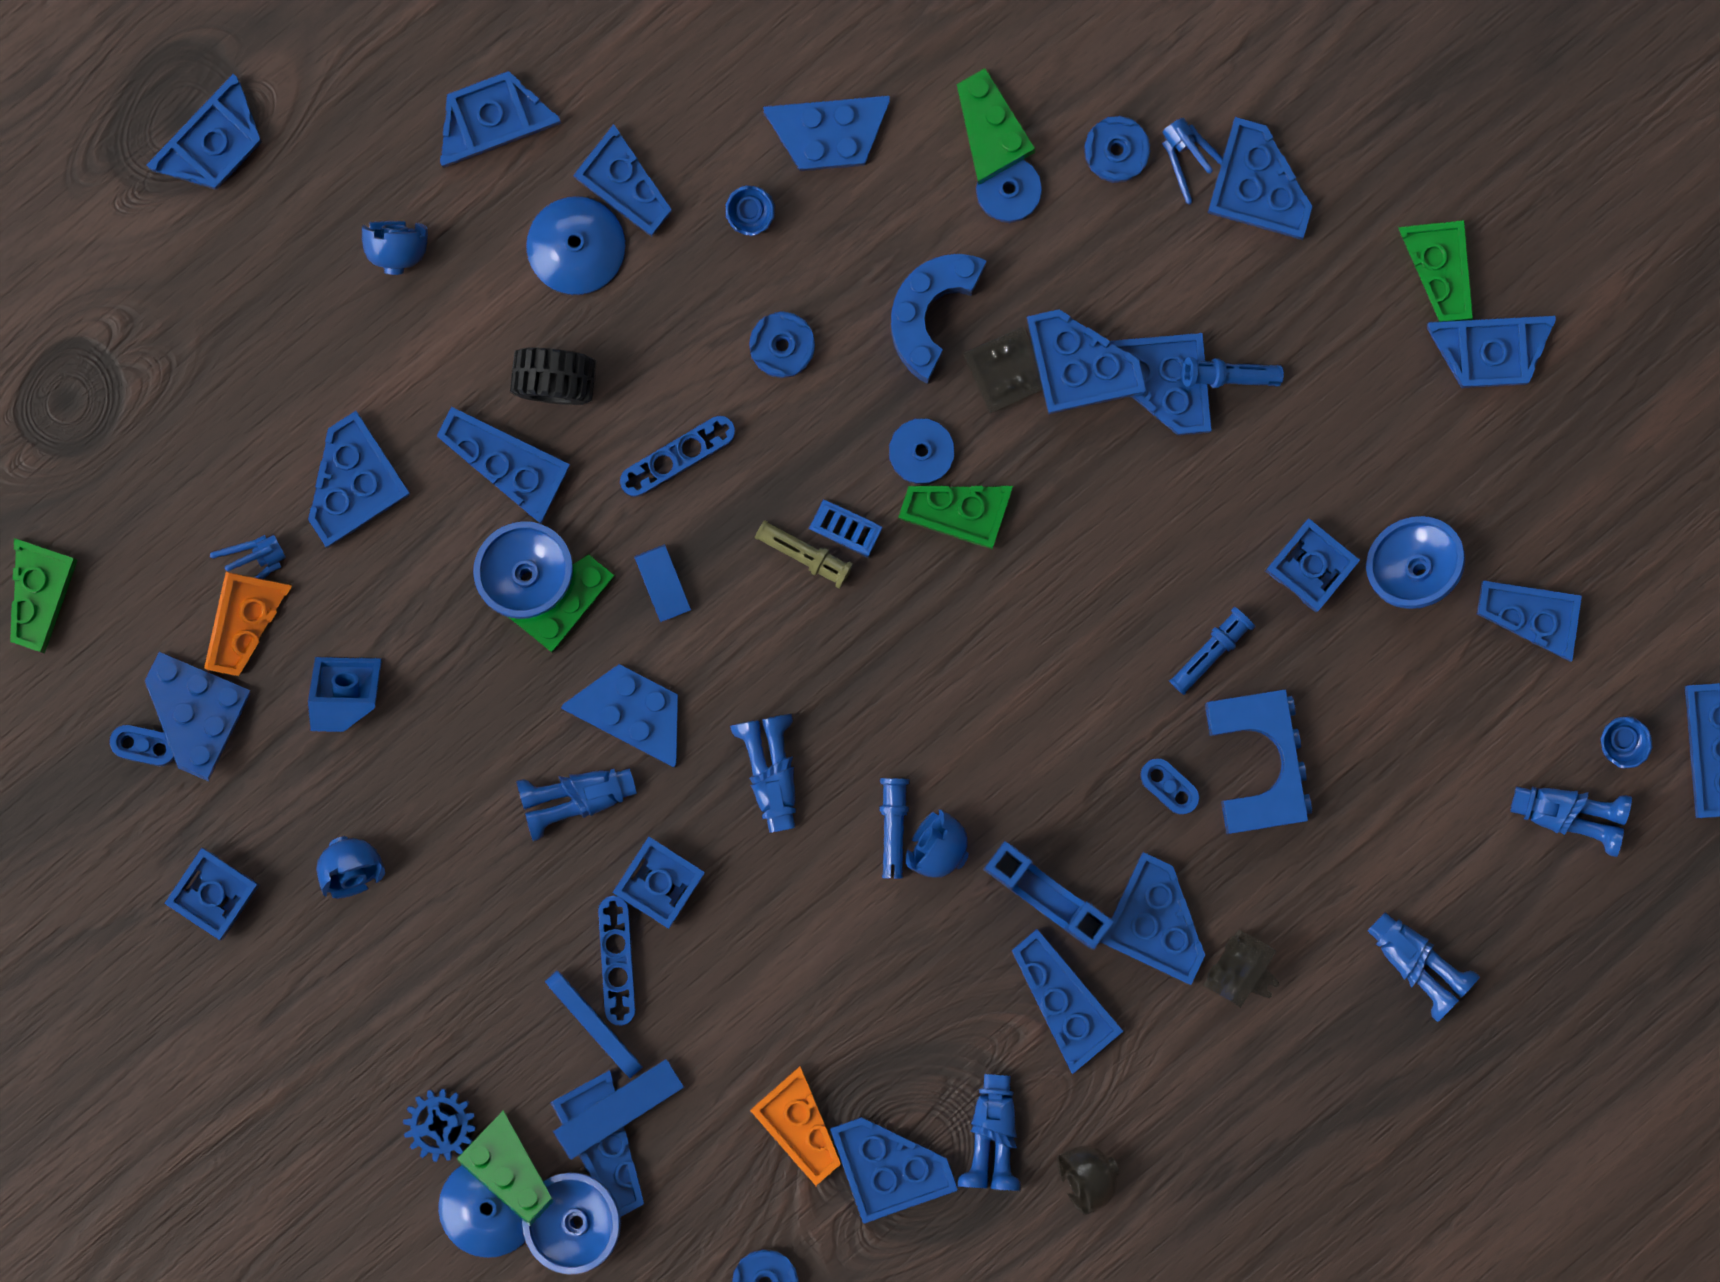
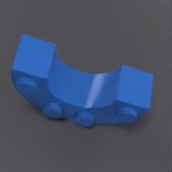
[891,254,987,384]

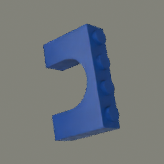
[1205,689,1312,834]
[983,841,1114,949]

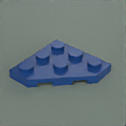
[1208,117,1312,240]
[1027,309,1146,414]
[1110,333,1211,435]
[308,411,411,548]
[145,652,250,781]
[1100,852,1205,985]
[830,1117,958,1224]

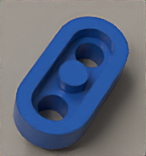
[110,725,174,766]
[1140,759,1199,815]

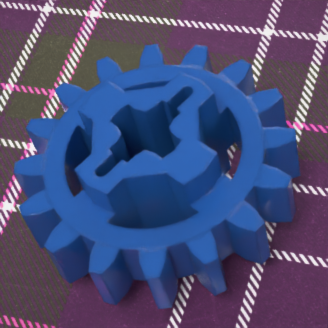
[403,1089,476,1162]

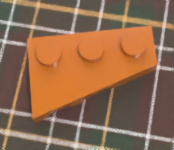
[204,571,292,676]
[750,1066,841,1186]

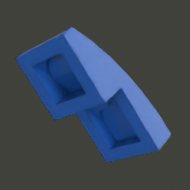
[634,544,691,622]

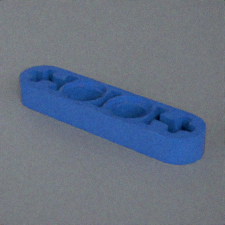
[620,416,735,497]
[598,896,636,1026]
[545,970,643,1079]

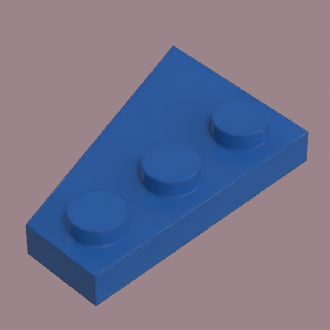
[573,124,672,237]
[1477,581,1582,662]

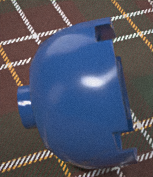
[362,221,428,275]
[906,810,968,878]
[316,836,385,899]

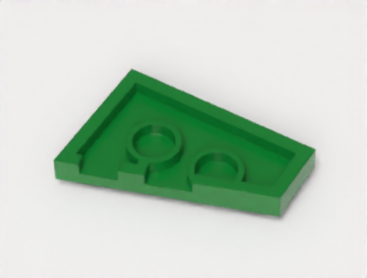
[957,68,1035,185]
[1398,221,1473,322]
[898,486,1013,549]
[10,538,78,654]
[509,555,615,653]
[457,1111,553,1226]

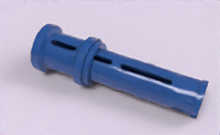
[1182,357,1284,388]
[1169,606,1256,695]
[879,778,910,879]

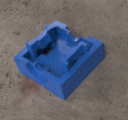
[1265,518,1360,613]
[613,837,705,929]
[164,848,260,940]

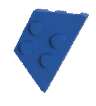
[440,71,561,168]
[146,74,262,190]
[763,96,890,171]
[1427,316,1556,388]
[561,664,678,768]

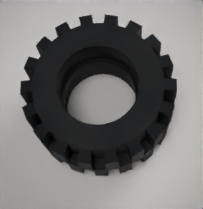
[510,348,597,405]

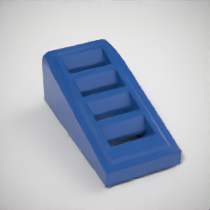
[809,499,883,558]

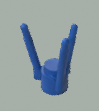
[1162,118,1223,204]
[210,534,286,579]

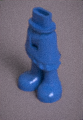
[730,714,796,833]
[516,768,637,841]
[1510,786,1632,857]
[1368,912,1480,1022]
[958,1074,1021,1191]

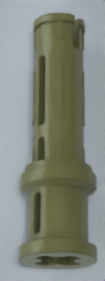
[755,520,854,589]

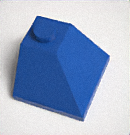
[308,657,382,732]

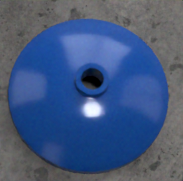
[527,197,625,295]
[1366,516,1465,609]
[473,522,573,619]
[439,1165,525,1257]
[522,1173,621,1274]

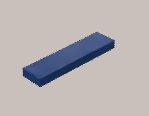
[553,1059,684,1160]

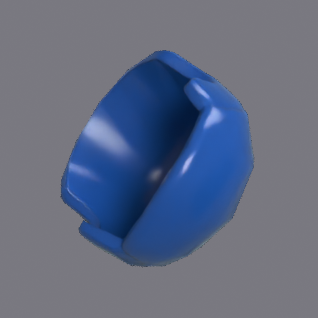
[725,185,775,236]
[1600,716,1652,769]

